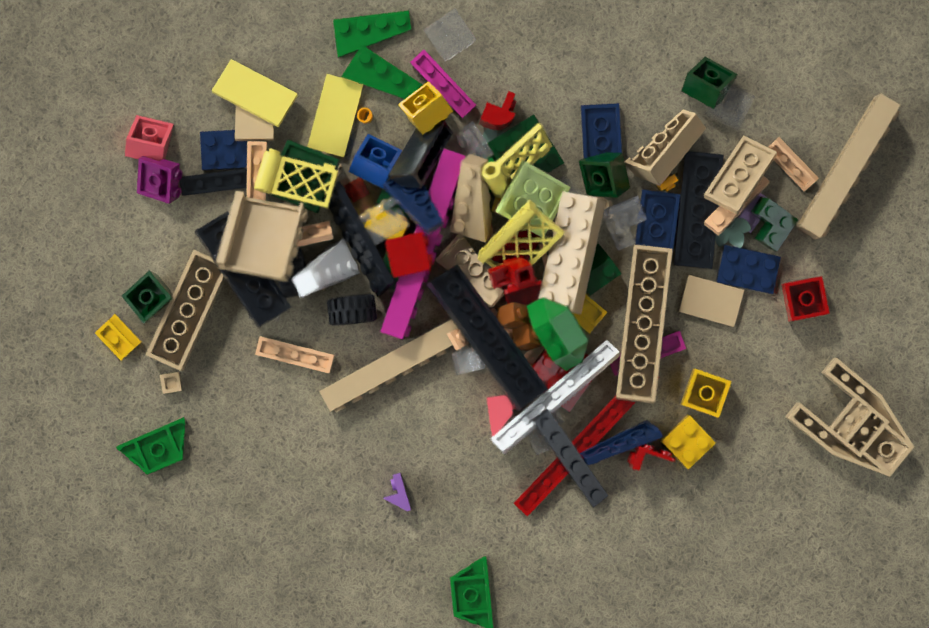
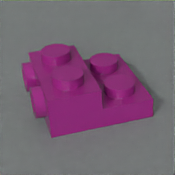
[137,156,183,204]

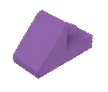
[383,472,411,511]

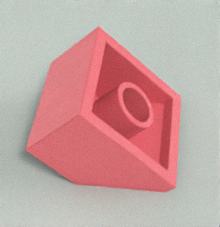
[125,115,174,161]
[487,395,516,436]

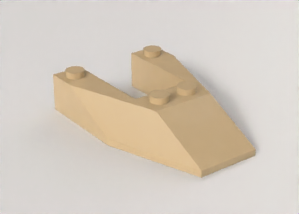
[785,358,914,477]

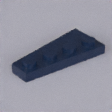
[383,179,443,235]
[580,420,663,465]

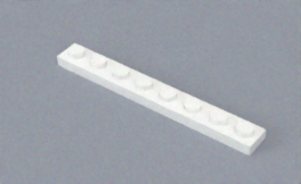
[491,340,621,454]

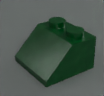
[681,57,738,109]
[579,152,630,198]
[586,243,622,296]
[121,270,173,324]

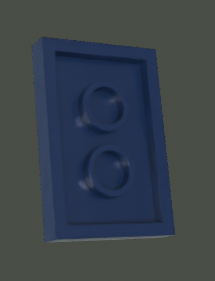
[581,103,622,159]
[200,130,247,170]
[635,189,680,252]
[716,245,781,294]

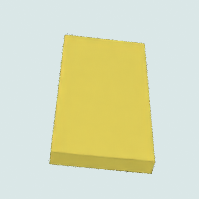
[212,59,298,127]
[307,74,364,158]

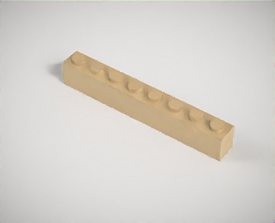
[319,319,458,413]

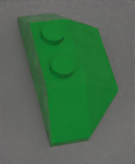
[527,297,589,371]

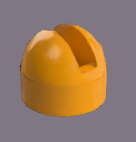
[357,107,373,124]

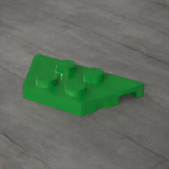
[116,417,186,475]
[450,556,493,628]

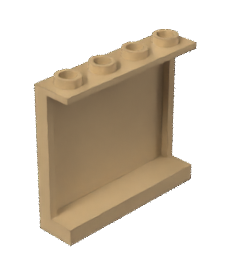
[216,191,308,282]

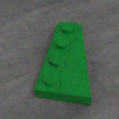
[333,10,411,58]
[341,45,423,99]

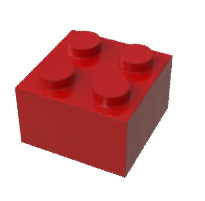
[781,276,830,322]

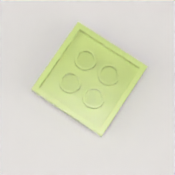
[495,160,571,237]

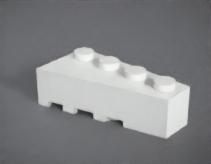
[293,238,360,297]

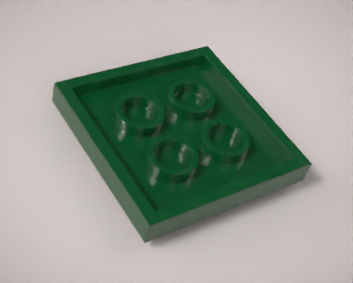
[485,114,564,176]
[268,139,341,214]

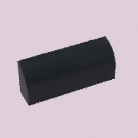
[389,120,453,188]

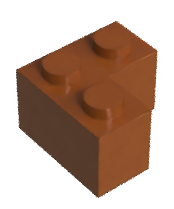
[497,302,543,351]

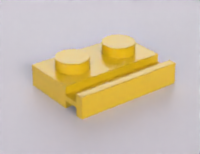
[573,294,607,334]
[95,314,142,361]

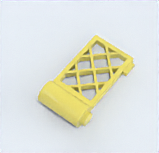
[481,123,552,198]
[254,149,339,208]

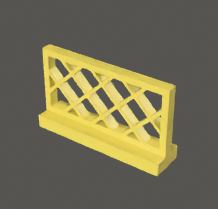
[477,200,564,284]

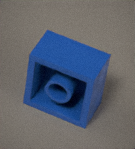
[348,134,402,188]

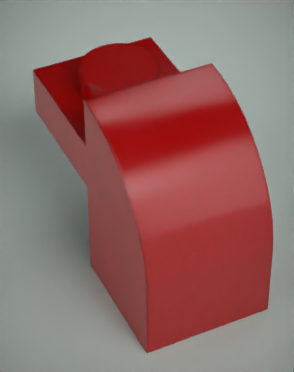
[479,91,517,130]
[488,258,535,289]

